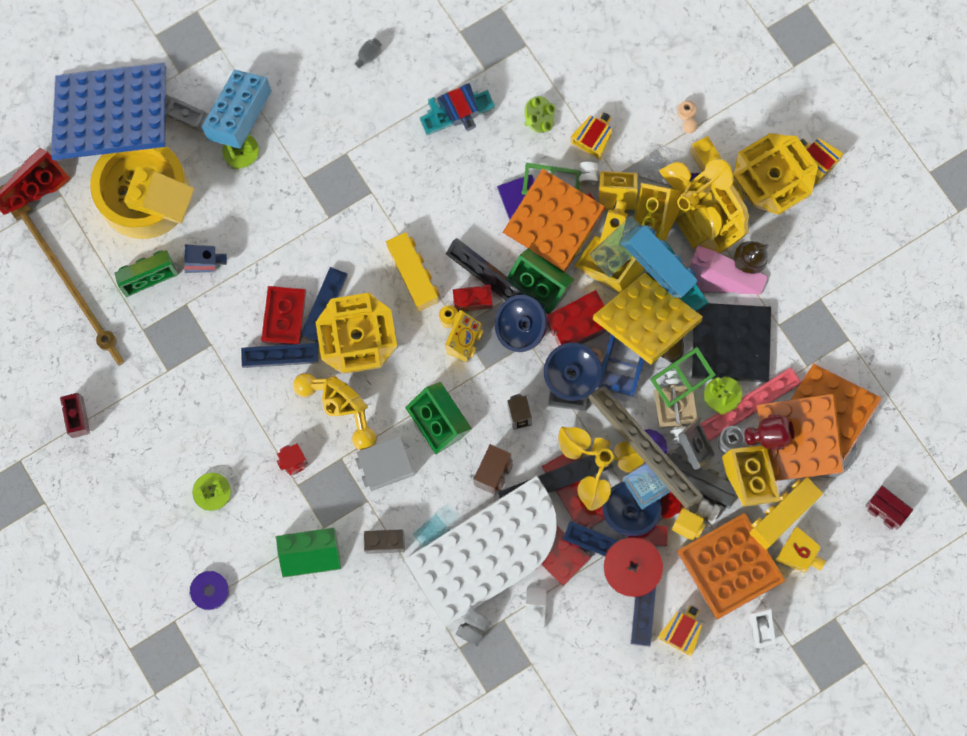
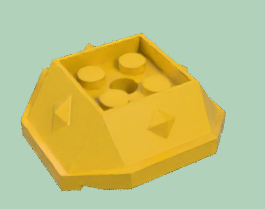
[733,133,818,215]
[675,170,749,253]
[316,292,398,374]

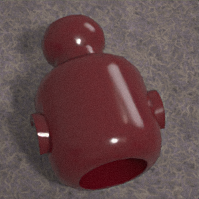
[744,414,795,451]

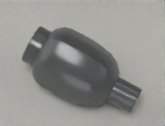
[354,38,382,69]

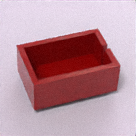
[546,290,607,346]

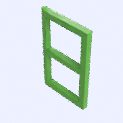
[522,163,581,194]
[650,347,716,408]

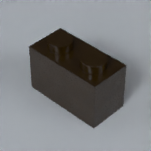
[507,394,532,430]
[364,529,405,554]

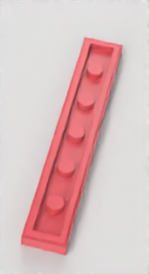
[701,367,801,442]

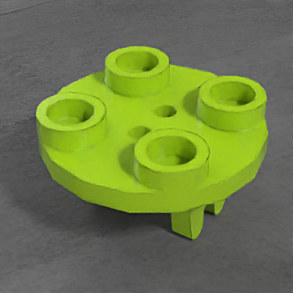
[524,96,556,133]
[222,134,259,169]
[704,377,743,415]
[192,472,231,511]

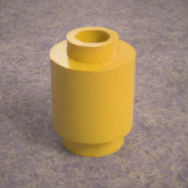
[439,305,458,328]

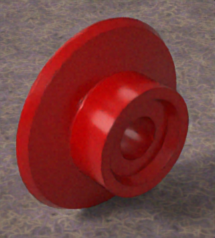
[660,491,685,519]

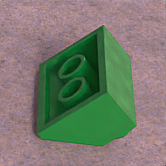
[507,248,575,314]
[114,250,178,298]
[405,382,472,454]
[276,527,341,578]

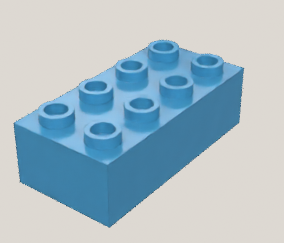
[202,69,272,149]
[620,225,698,297]

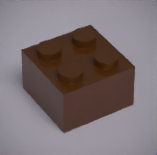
[473,444,513,495]

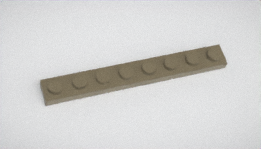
[588,386,703,509]

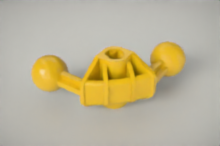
[293,373,377,451]

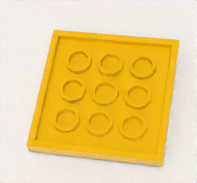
[593,273,703,365]

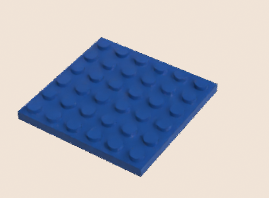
[51,62,166,160]

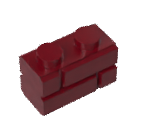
[60,393,91,438]
[865,485,914,530]

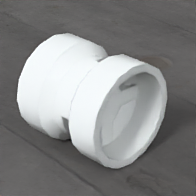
[579,162,598,186]
[696,498,721,524]

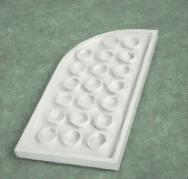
[404,476,557,627]

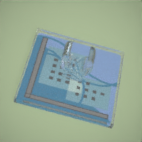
[621,463,671,510]

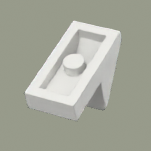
[525,587,547,628]
[749,608,776,648]

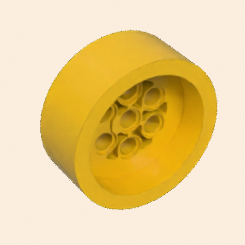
[90,146,190,239]

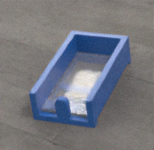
[598,334,644,397]

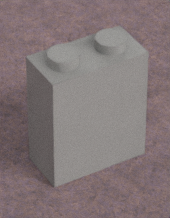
[355,436,414,491]

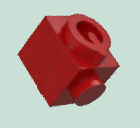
[276,443,308,476]

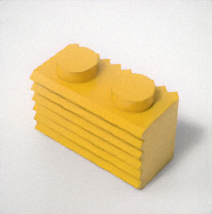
[672,508,705,541]

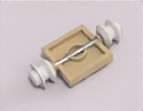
[653,368,698,445]

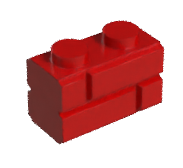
[452,285,493,312]

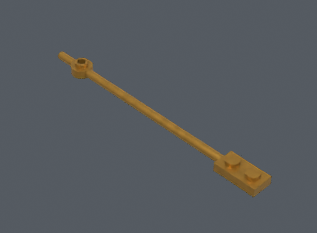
[0,182,125,366]

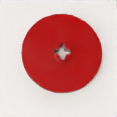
[603,537,663,597]

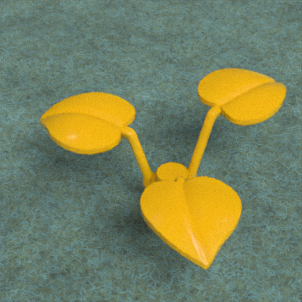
[659,159,734,241]
[558,426,644,511]

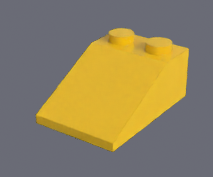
[124,166,195,224]
[632,183,684,241]
[574,236,645,293]
[722,445,781,506]

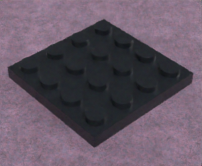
[691,303,771,382]

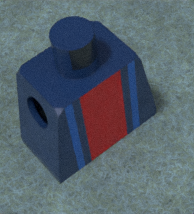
[438,83,478,131]
[184,244,227,273]

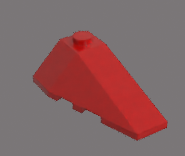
[0,148,71,215]

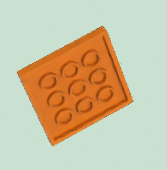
[502,169,606,272]
[791,363,882,463]
[757,394,845,481]
[677,513,785,620]

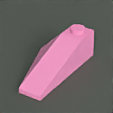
[690,246,768,295]

